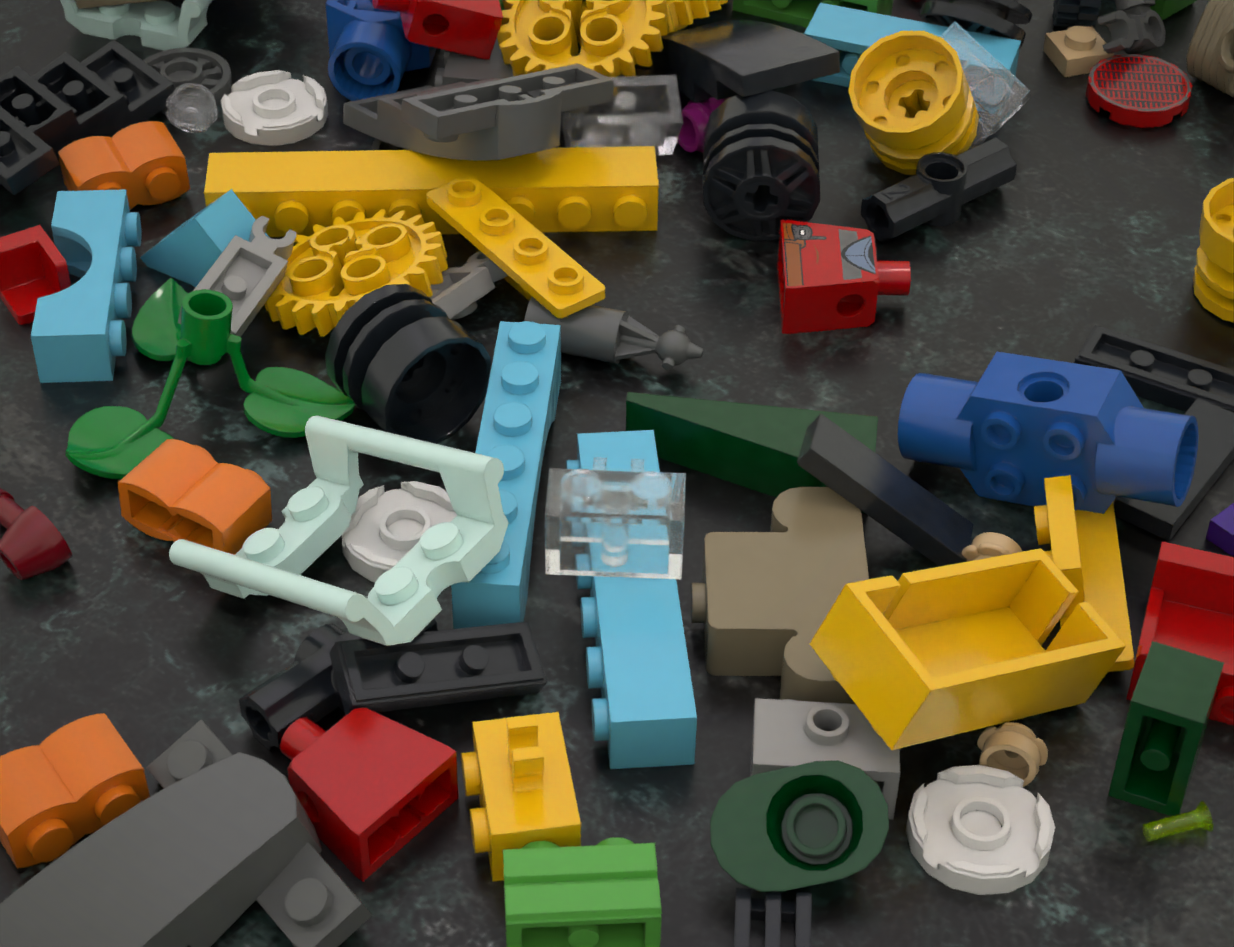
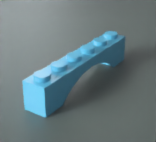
[451,321,561,629]

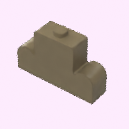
[691,487,869,704]

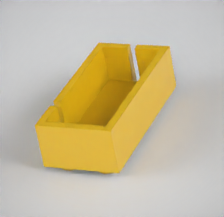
[810,548,1126,750]

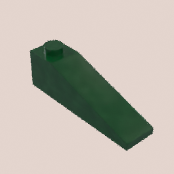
[626,392,878,514]

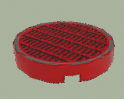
[1085,54,1193,128]

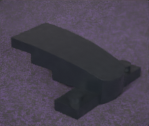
[601,20,840,118]
[0,39,179,195]

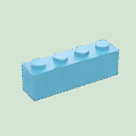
[804,3,1021,117]

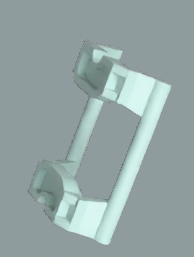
[60,0,213,51]
[169,416,509,646]

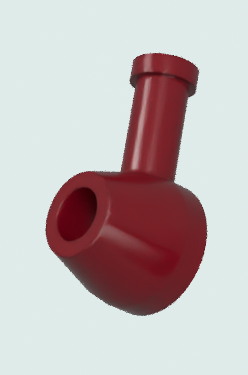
[0,488,72,580]

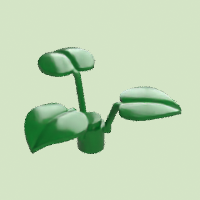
[65,278,355,479]

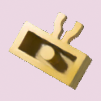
[461,712,581,882]

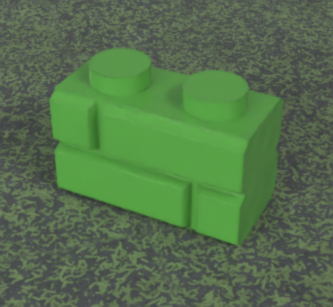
[503,838,662,947]

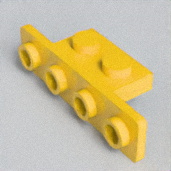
[427,175,605,319]
[1034,475,1135,672]

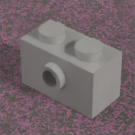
[750,698,900,820]

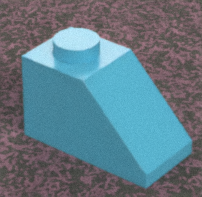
[140,189,270,287]

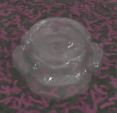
[166,83,219,133]

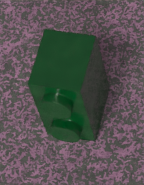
[1108,641,1224,818]

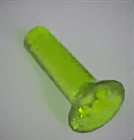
[1142,801,1213,842]

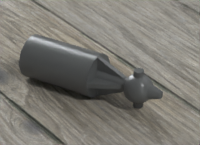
[524,297,704,370]

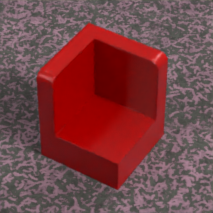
[0,225,71,325]

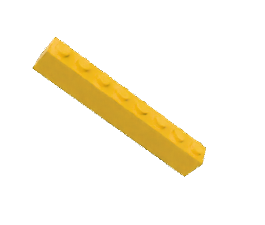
[204,146,659,237]

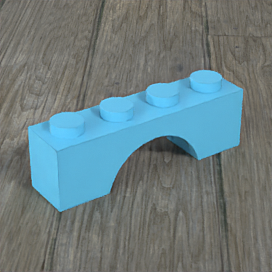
[31,189,141,383]

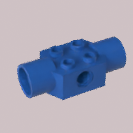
[325,0,437,101]
[898,352,1199,514]

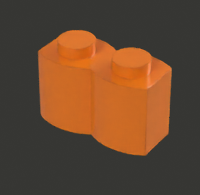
[58,121,190,210]
[118,439,272,555]
[0,713,150,868]

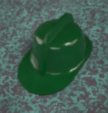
[710,760,889,892]

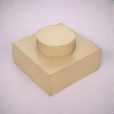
[1043,26,1114,77]

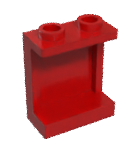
[1127,541,1234,725]

